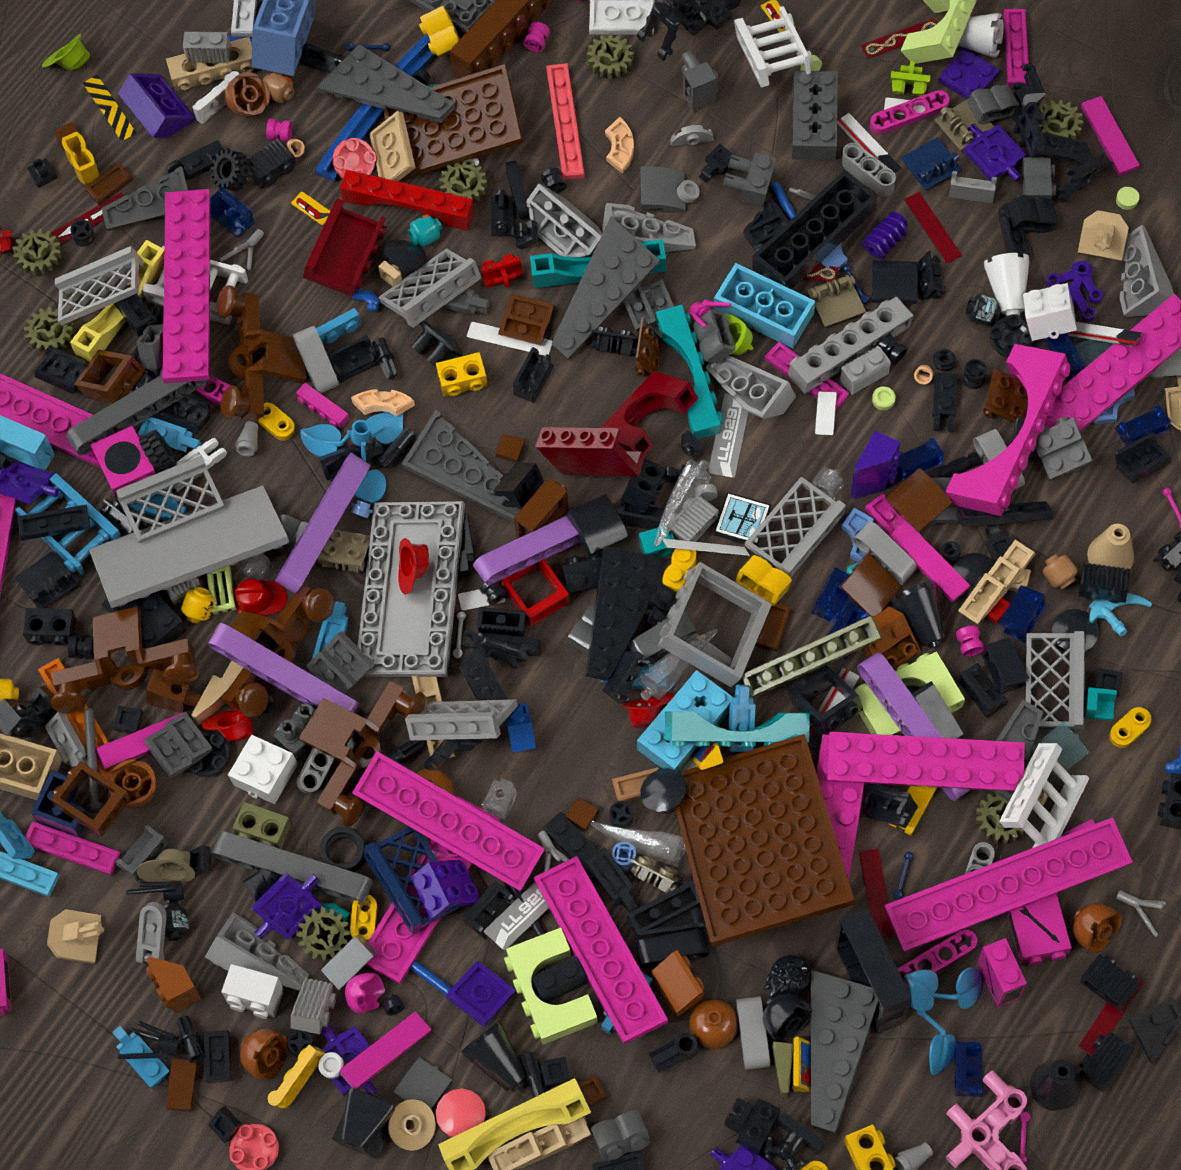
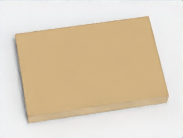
[369,111,415,181]

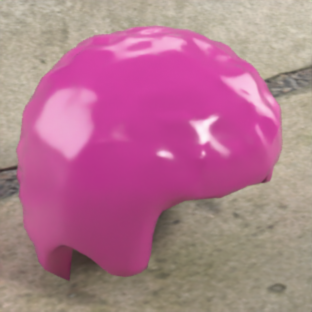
[345,973,385,1014]

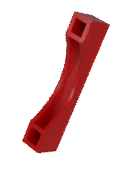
[340,169,474,231]

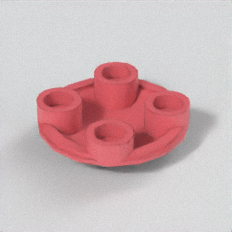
[333,138,376,178]
[436,1088,486,1138]
[229,1124,279,1170]

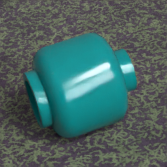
[408,214,442,247]

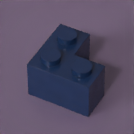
[31,770,90,838]

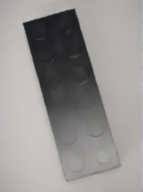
[752,170,877,289]

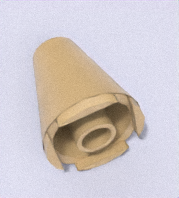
[1087,524,1134,569]

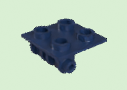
[901,137,962,190]

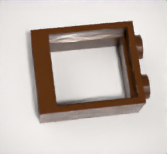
[74,349,145,404]
[514,478,569,538]
[51,761,131,837]

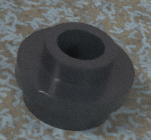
[933,349,956,371]

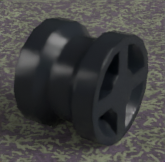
[541,168,567,194]
[70,219,95,247]
[479,580,509,606]
[609,801,634,830]
[288,1030,314,1058]

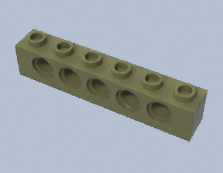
[742,616,885,697]

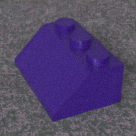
[118,73,196,138]
[850,431,902,499]

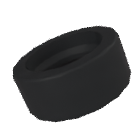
[320,827,365,872]

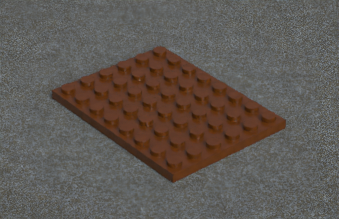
[675,734,856,947]

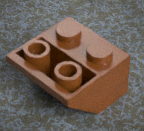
[861,606,921,670]
[652,950,704,1019]
[145,956,202,1014]

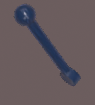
[346,42,390,51]
[842,264,869,304]
[893,852,913,900]

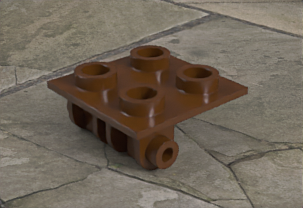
[635,317,663,377]
[983,369,1028,424]

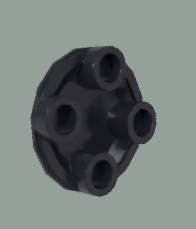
[383,239,427,273]
[989,315,1034,358]
[953,553,995,595]
[1051,609,1099,651]
[189,732,231,777]
[640,768,688,814]

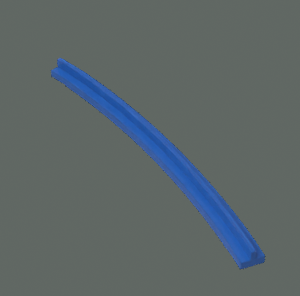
[316,28,461,182]

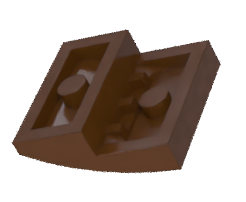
[498,294,555,346]
[884,468,952,532]
[839,553,901,616]

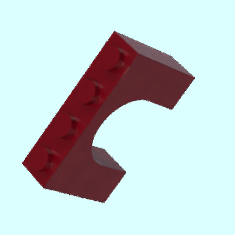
[601,371,699,456]

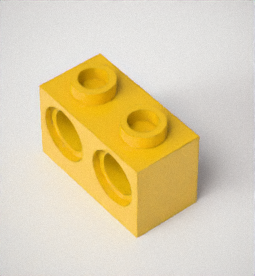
[436,352,487,397]
[844,1125,896,1170]

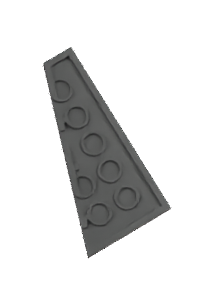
[316,44,456,123]
[551,217,660,360]
[402,410,521,523]
[811,970,879,1134]

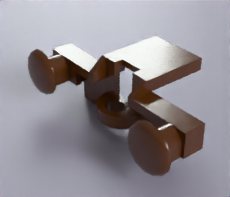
[216,285,306,422]
[222,586,334,718]
[50,606,199,714]
[299,681,426,827]

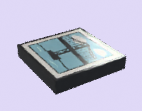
[713,492,771,547]

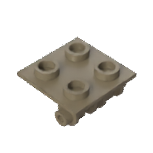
[934,99,994,151]
[807,275,866,327]
[316,530,370,573]
[630,855,683,893]

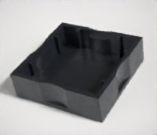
[834,907,911,1034]

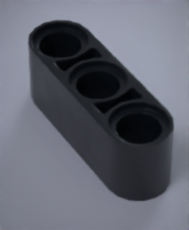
[635,929,710,968]

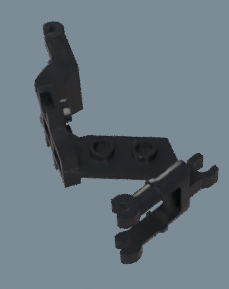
[637,0,742,61]
[1013,64,1113,203]
[424,630,535,771]

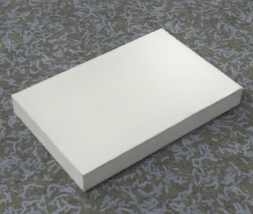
[589,0,654,35]

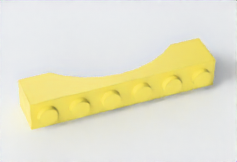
[70,240,165,362]
[438,1078,591,1170]

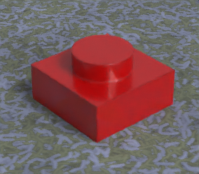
[985,598,1011,625]

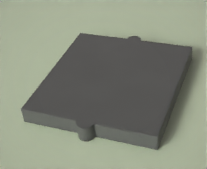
[393,1057,452,1110]

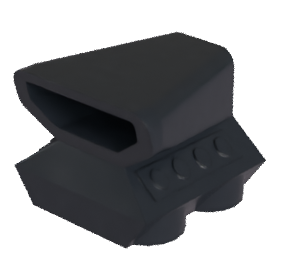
[332,1088,395,1158]

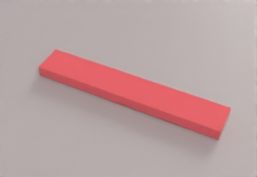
[546,63,585,180]

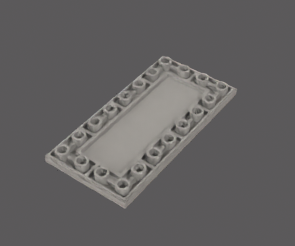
[89,486,289,608]
[358,501,465,677]

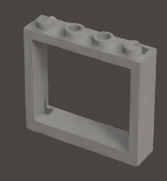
[658,562,772,687]

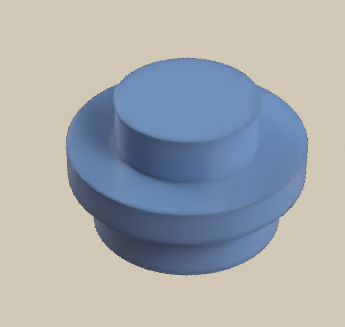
[351,500,373,518]

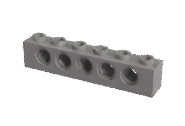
[788,297,913,394]

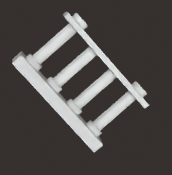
[734,6,813,87]
[143,246,248,325]
[999,743,1089,848]

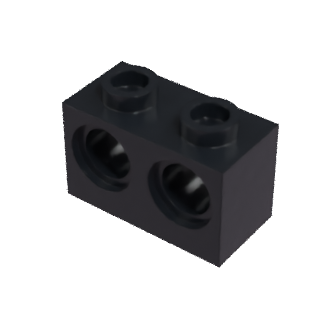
[621,459,666,512]
[23,608,77,646]
[1157,773,1181,830]

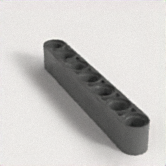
[66,371,213,456]
[211,831,373,905]

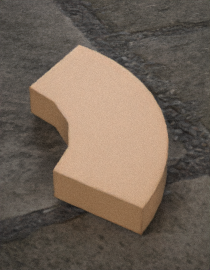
[605,117,634,174]
[351,389,415,417]

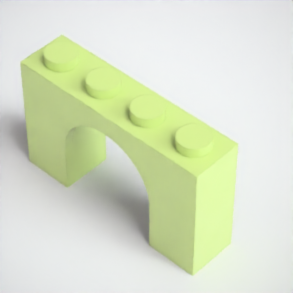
[901,0,977,64]
[854,651,965,736]
[504,928,598,1045]

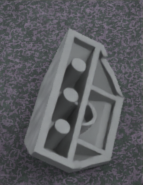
[526,184,602,257]

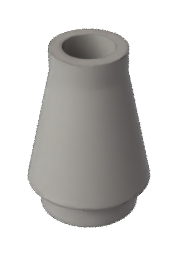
[235,421,258,457]
[894,1142,933,1170]

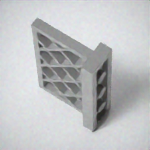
[55,246,143,325]
[378,248,481,328]
[116,456,225,543]
[745,477,846,578]
[1026,631,1085,730]
[405,699,518,740]

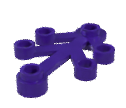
[1046,261,1103,338]

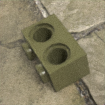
[233,802,291,849]

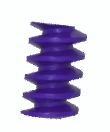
[861,211,908,260]

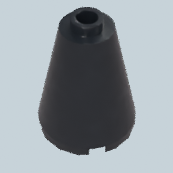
[890,580,946,649]
[461,1021,526,1093]
[1030,1060,1081,1111]

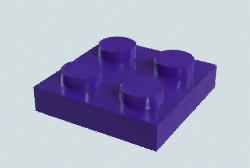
[938,48,999,100]
[446,961,516,1027]

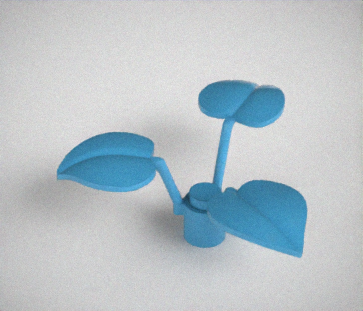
[300,412,403,503]
[905,967,982,1076]

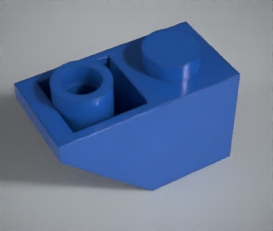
[506,703,536,753]

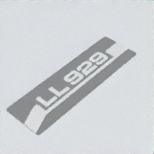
[708,394,748,478]
[484,882,549,950]

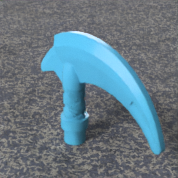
[1089,593,1152,636]

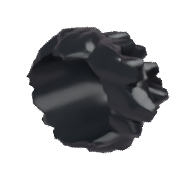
[764,954,811,998]

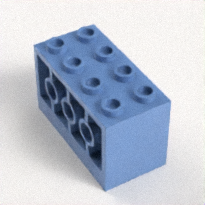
[252,0,315,76]

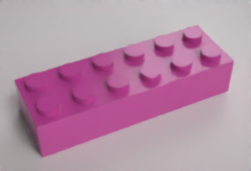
[817,734,864,880]

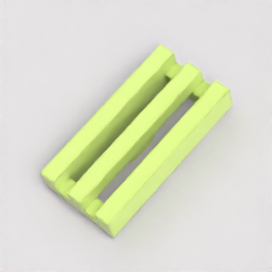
[207,565,237,615]

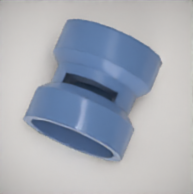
[612,842,636,872]

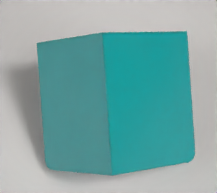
[1084,687,1117,721]

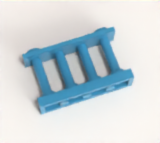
[16,473,121,576]

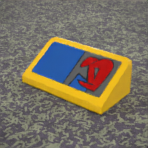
[691,741,723,770]
[793,1037,811,1092]

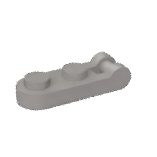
[136,902,166,964]

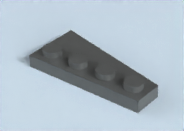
[101,166,188,231]
[991,700,1043,801]

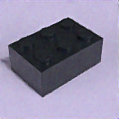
[101,593,186,650]

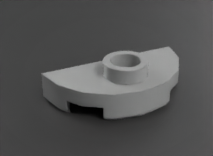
[670,125,714,147]

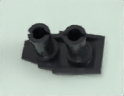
[410,321,463,367]

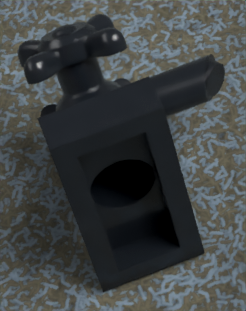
[764,1112,825,1170]

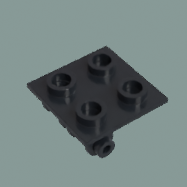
[591,326,638,356]
[14,551,78,608]

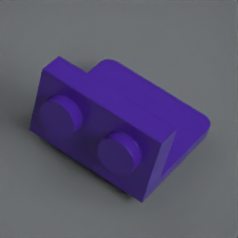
[411,860,480,920]

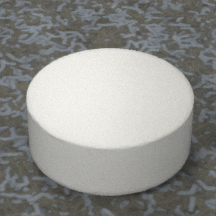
[318,1052,345,1079]

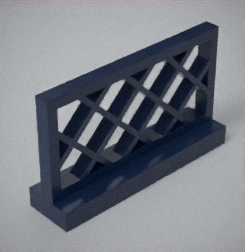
[364,827,463,935]

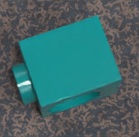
[639,526,674,558]

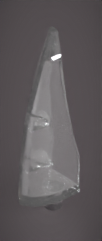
[654,459,712,546]
[637,628,718,701]
[590,821,686,867]

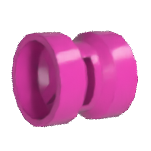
[523,22,550,52]
[266,118,292,142]
[956,625,985,657]

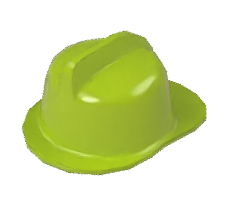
[42,34,90,70]
[725,314,754,355]

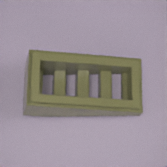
[772,1042,793,1099]

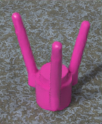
[688,299,731,328]

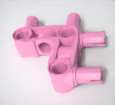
[946,1070,1027,1170]

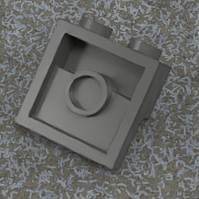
[1035,416,1094,481]

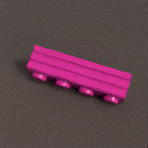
[296,383,350,430]

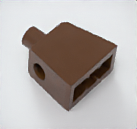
[146,669,202,713]

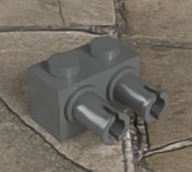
[681,51,718,112]
[723,152,776,208]
[274,703,316,761]

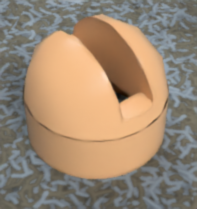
[286,139,305,157]
[914,365,933,384]

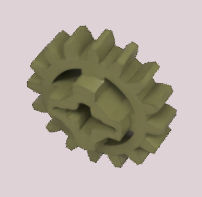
[587,33,633,79]
[1039,100,1083,139]
[439,160,487,202]
[13,229,62,276]
[24,307,74,353]
[975,794,1024,844]
[296,906,350,960]

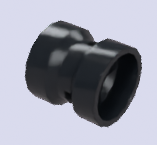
[878,334,908,366]
[962,359,987,389]
[68,635,94,659]

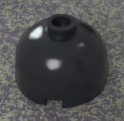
[762,993,812,1043]

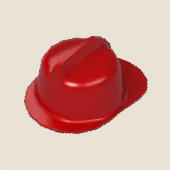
[398,538,429,594]
[234,579,287,616]
[622,693,675,729]
[202,710,254,741]

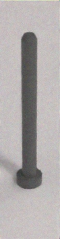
[84,708,104,812]

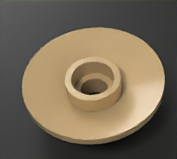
[388,1099,435,1151]

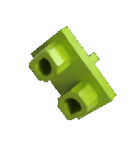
[890,60,930,97]

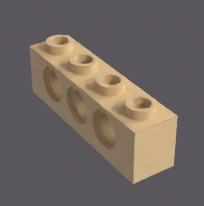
[166,37,258,92]

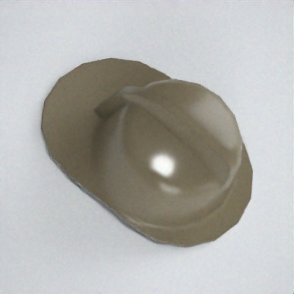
[137,849,195,882]

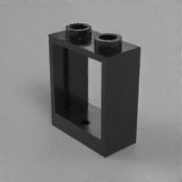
[788,665,863,735]

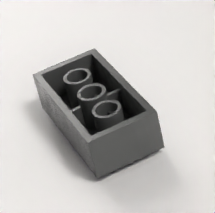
[792,71,838,160]

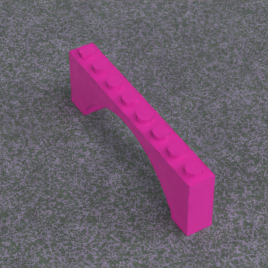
[946,344,1070,516]

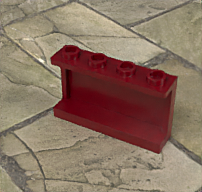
[303,198,387,297]
[535,427,645,476]

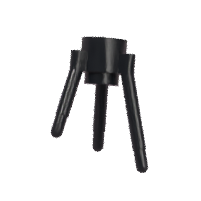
[125,881,184,921]
[117,1021,180,1060]

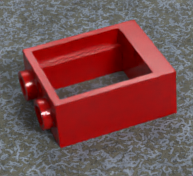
[501,559,570,627]

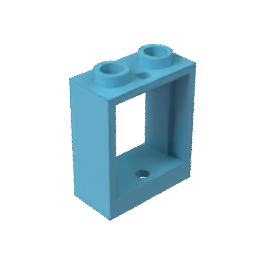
[0,415,55,471]

